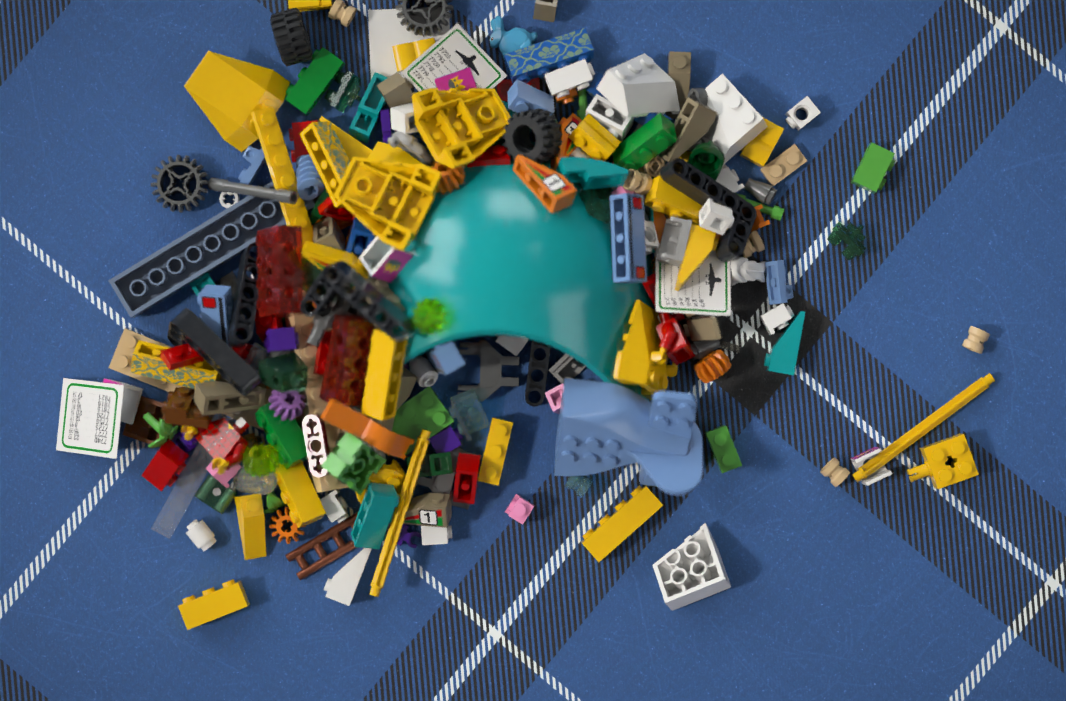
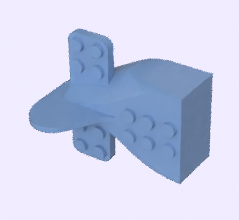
[554,378,703,495]

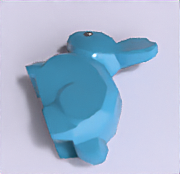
[490,16,538,59]

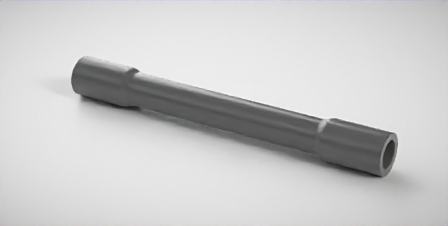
[208,178,298,204]

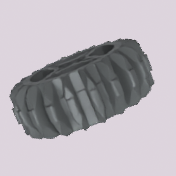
[395,0,454,37]
[151,155,209,213]

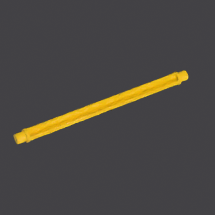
[852,373,995,483]
[370,429,431,597]

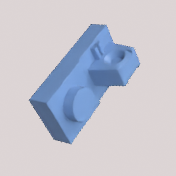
[238,146,266,185]
[765,260,794,305]

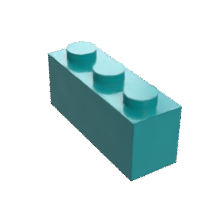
[351,483,399,549]

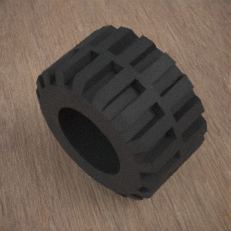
[270,7,312,67]
[503,108,563,164]

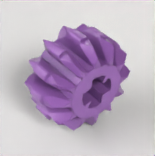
[268,384,306,421]

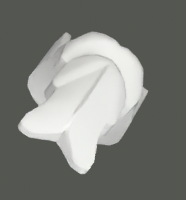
[730,257,766,286]

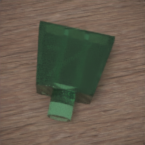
[258,352,308,393]

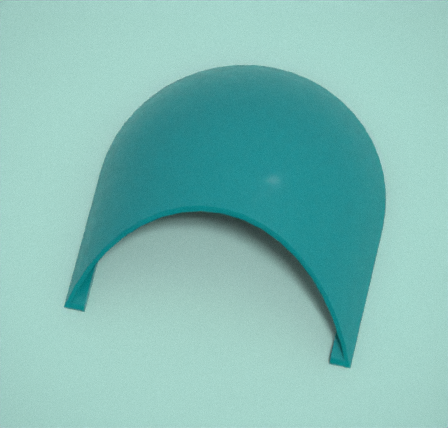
[349,139,654,406]

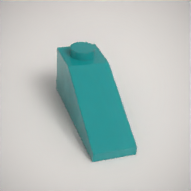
[764,311,805,375]

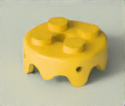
[355,460,406,504]

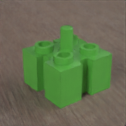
[321,432,386,495]

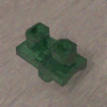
[325,71,362,113]
[827,221,866,261]

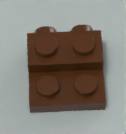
[162,387,215,428]
[122,395,173,447]

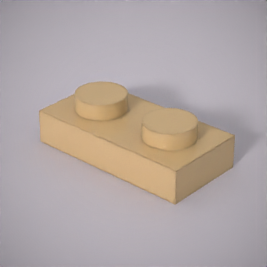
[760,144,807,186]

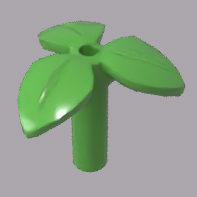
[143,412,179,448]
[259,477,287,514]

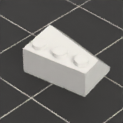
[596,53,680,117]
[705,74,768,165]
[653,523,731,611]

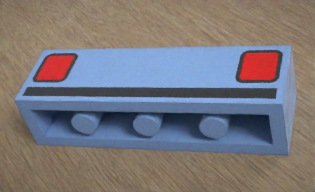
[610,193,647,284]
[197,284,233,349]
[423,341,465,375]

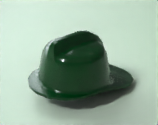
[688,140,725,181]

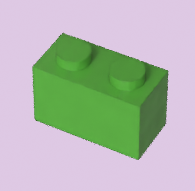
[850,142,896,194]
[705,425,742,473]

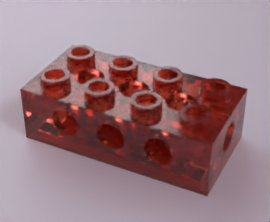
[256,225,303,318]
[319,314,379,407]

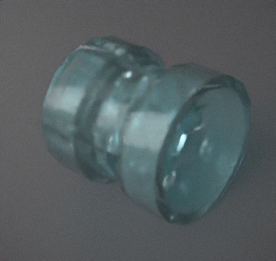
[564,476,593,498]

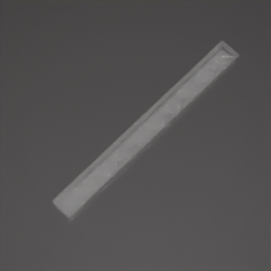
[151,342,270,539]

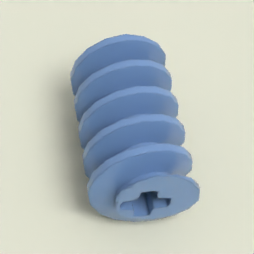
[296,155,325,200]

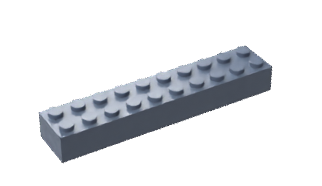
[108,170,315,318]

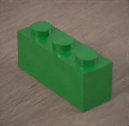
[285,47,345,116]
[612,112,677,170]
[255,403,308,470]

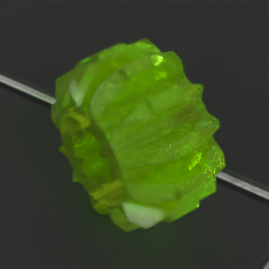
[410,297,449,335]
[242,443,280,479]

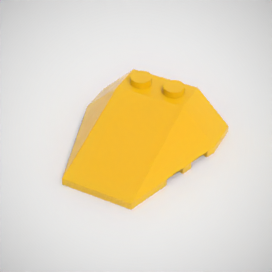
[184,51,290,152]
[412,88,511,169]
[334,157,442,251]
[613,300,668,400]

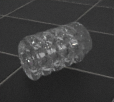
[233,466,277,495]

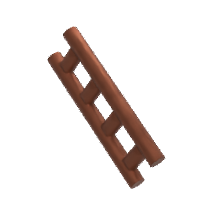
[285,511,359,581]

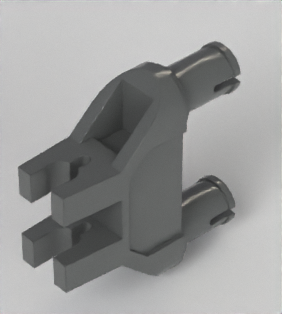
[306,293,365,360]
[458,339,519,402]
[416,446,482,510]

